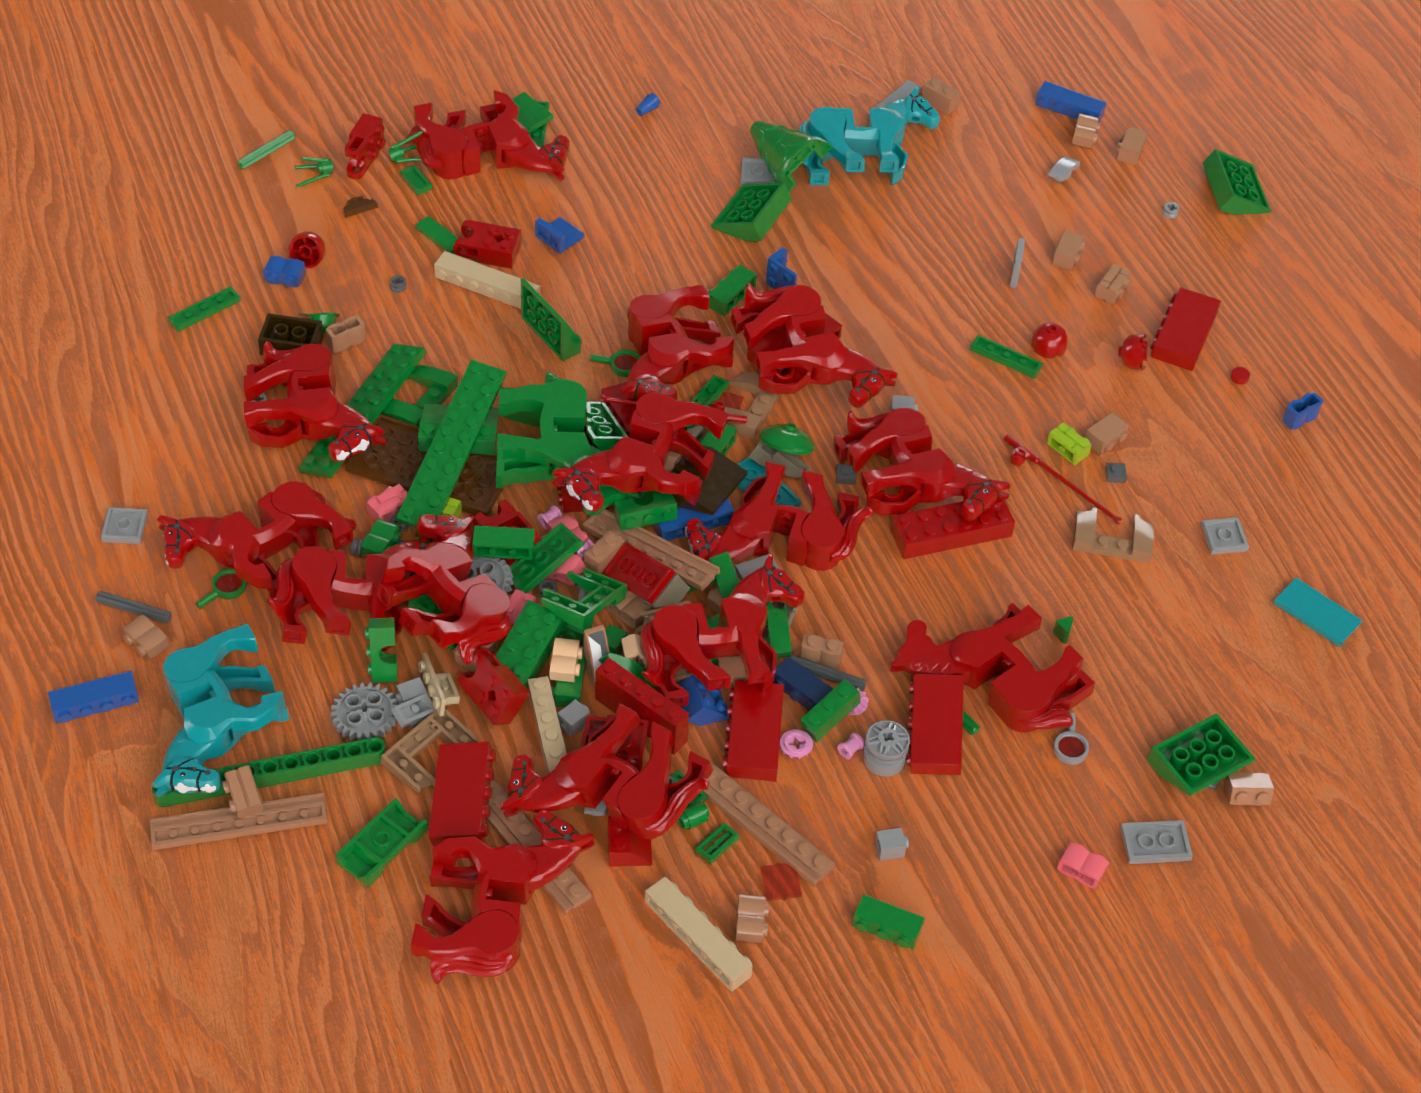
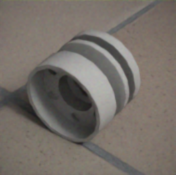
[863,721,910,776]

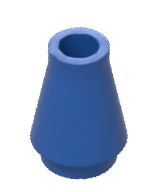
[636,93,660,116]

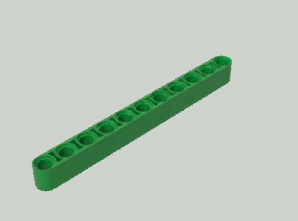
[152,737,386,807]

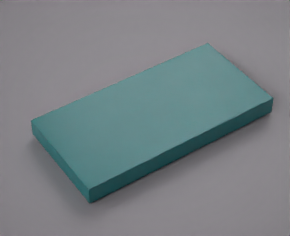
[737,457,802,507]
[1273,577,1362,647]

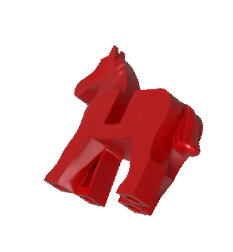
[890,603,1095,733]

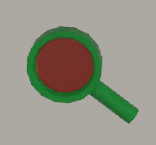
[590,350,641,377]
[195,569,247,609]

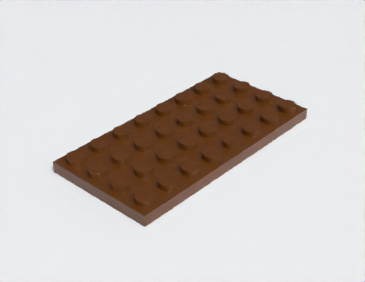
[345,414,504,516]

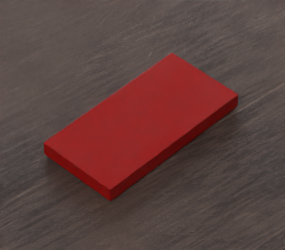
[602,542,676,604]

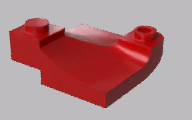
[580,715,649,772]

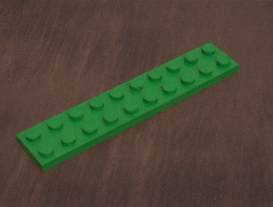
[298,343,426,478]
[396,359,507,528]

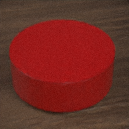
[1231,367,1250,384]

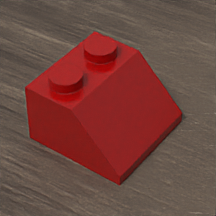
[608,816,652,867]

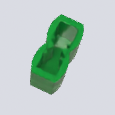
[361,519,402,557]

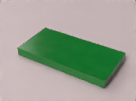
[509,522,584,594]

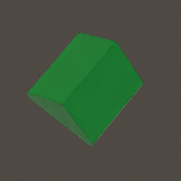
[1053,616,1073,644]

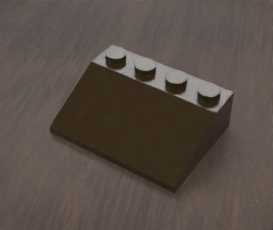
[671,444,748,515]

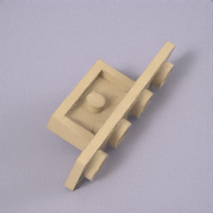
[418,653,460,716]

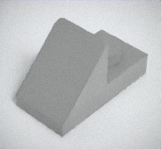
[391,693,436,728]

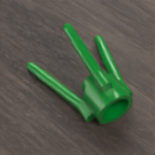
[388,131,423,164]
[295,157,333,188]

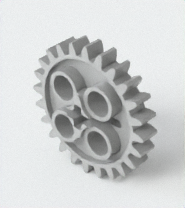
[467,557,514,594]
[331,682,397,741]

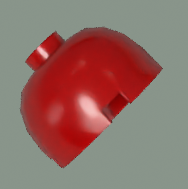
[288,231,326,268]
[1031,323,1068,359]
[1118,334,1148,370]

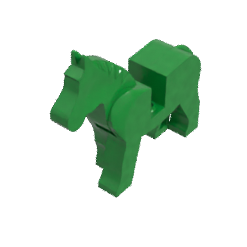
[496,372,639,516]

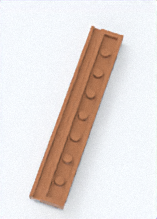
[582,509,720,591]
[703,761,835,887]
[487,780,591,914]
[150,793,328,850]

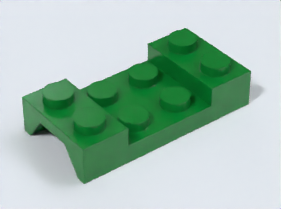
[335,798,428,888]

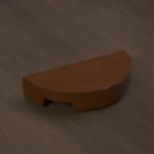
[344,196,378,218]

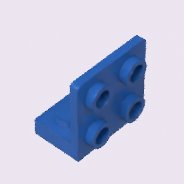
[535,217,584,254]
[766,247,797,289]

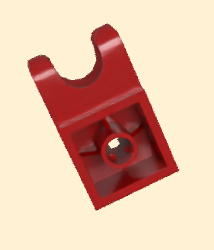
[345,113,386,179]
[453,220,522,269]
[473,499,541,566]
[457,647,530,725]

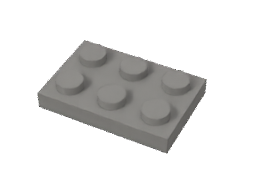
[1120,820,1193,864]

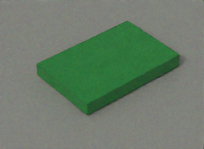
[500,92,554,134]

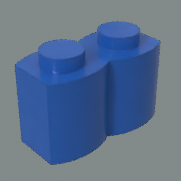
[263,256,306,287]
[1283,392,1324,430]

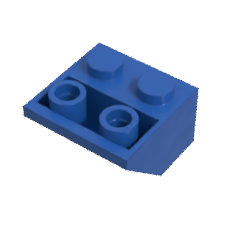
[679,675,730,726]

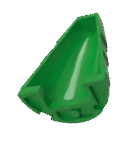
[750,121,833,192]

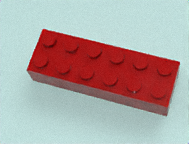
[891,499,1015,560]

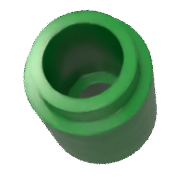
[677,802,710,830]

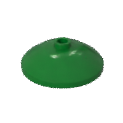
[759,423,815,455]

